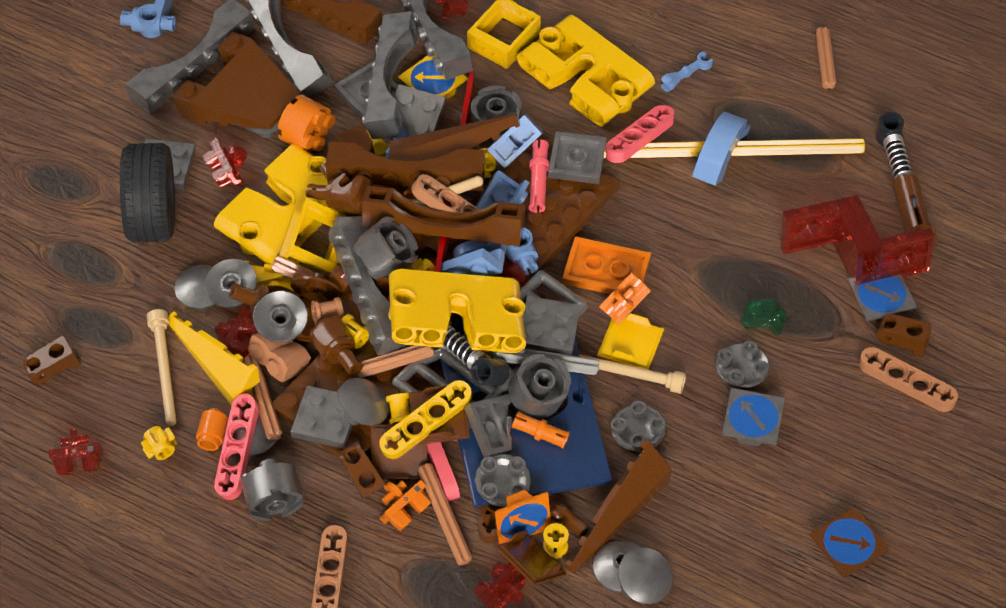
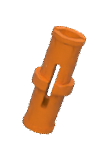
[512,411,570,449]

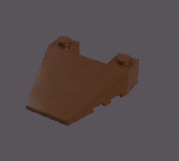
[172,32,301,129]

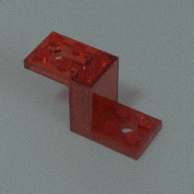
[780,195,935,286]

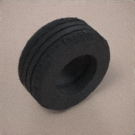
[120,143,175,243]

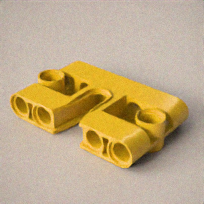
[517,15,655,127]
[214,144,329,265]
[388,269,526,353]

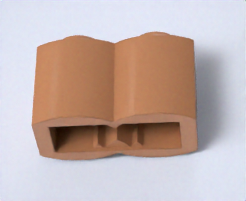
[248,333,311,382]

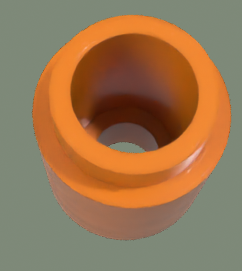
[196,408,228,451]

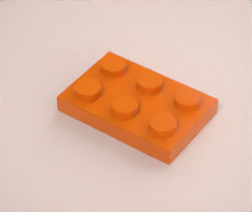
[562,237,651,294]

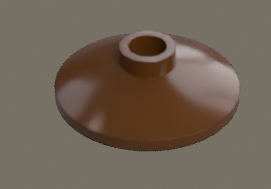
[290,273,343,300]

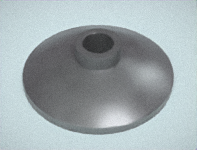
[205,259,257,307]
[253,291,307,343]
[593,540,641,593]

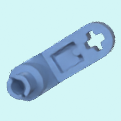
[120,0,176,38]
[453,227,538,275]

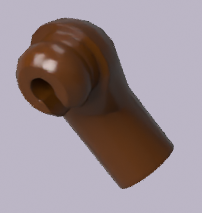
[550,504,589,537]

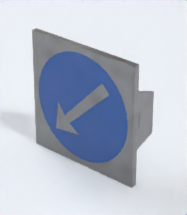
[847,265,917,322]
[722,388,785,447]

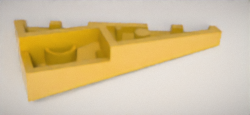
[168,311,260,410]

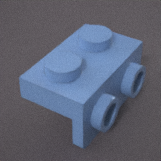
[476,170,529,209]
[441,248,505,276]

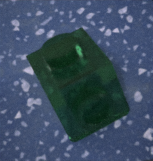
[741,299,786,335]

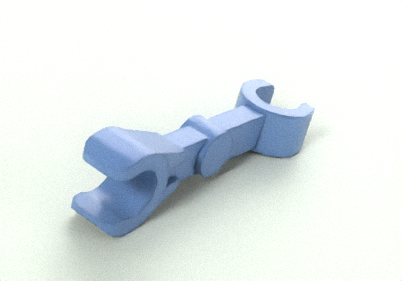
[660,51,713,92]

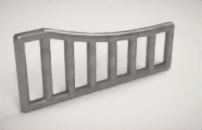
[392,270,588,430]

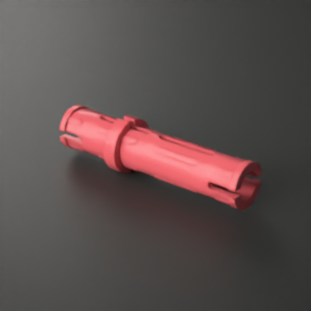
[529,140,550,213]

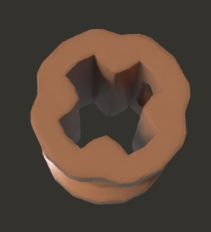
[311,297,343,325]

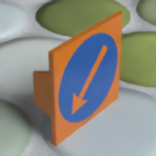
[495,490,551,544]

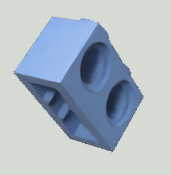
[487,112,543,168]

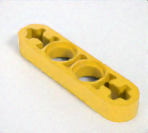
[380,380,472,459]

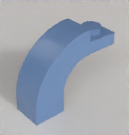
[692,112,751,186]

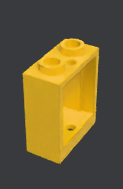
[467,0,541,69]
[279,197,347,277]

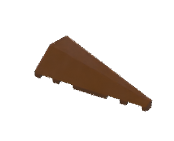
[389,113,520,192]
[565,439,671,574]

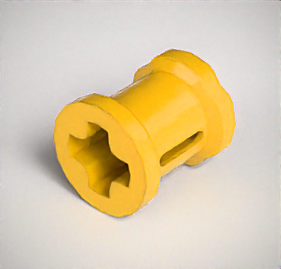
[341,314,369,349]
[385,393,410,424]
[543,523,569,559]

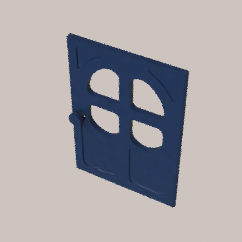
[437,320,612,507]

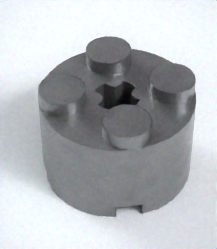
[471,86,522,145]
[354,217,418,280]
[508,354,571,418]
[240,459,303,521]

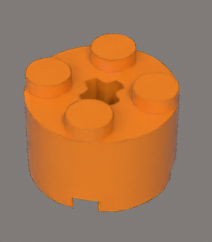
[278,95,336,153]

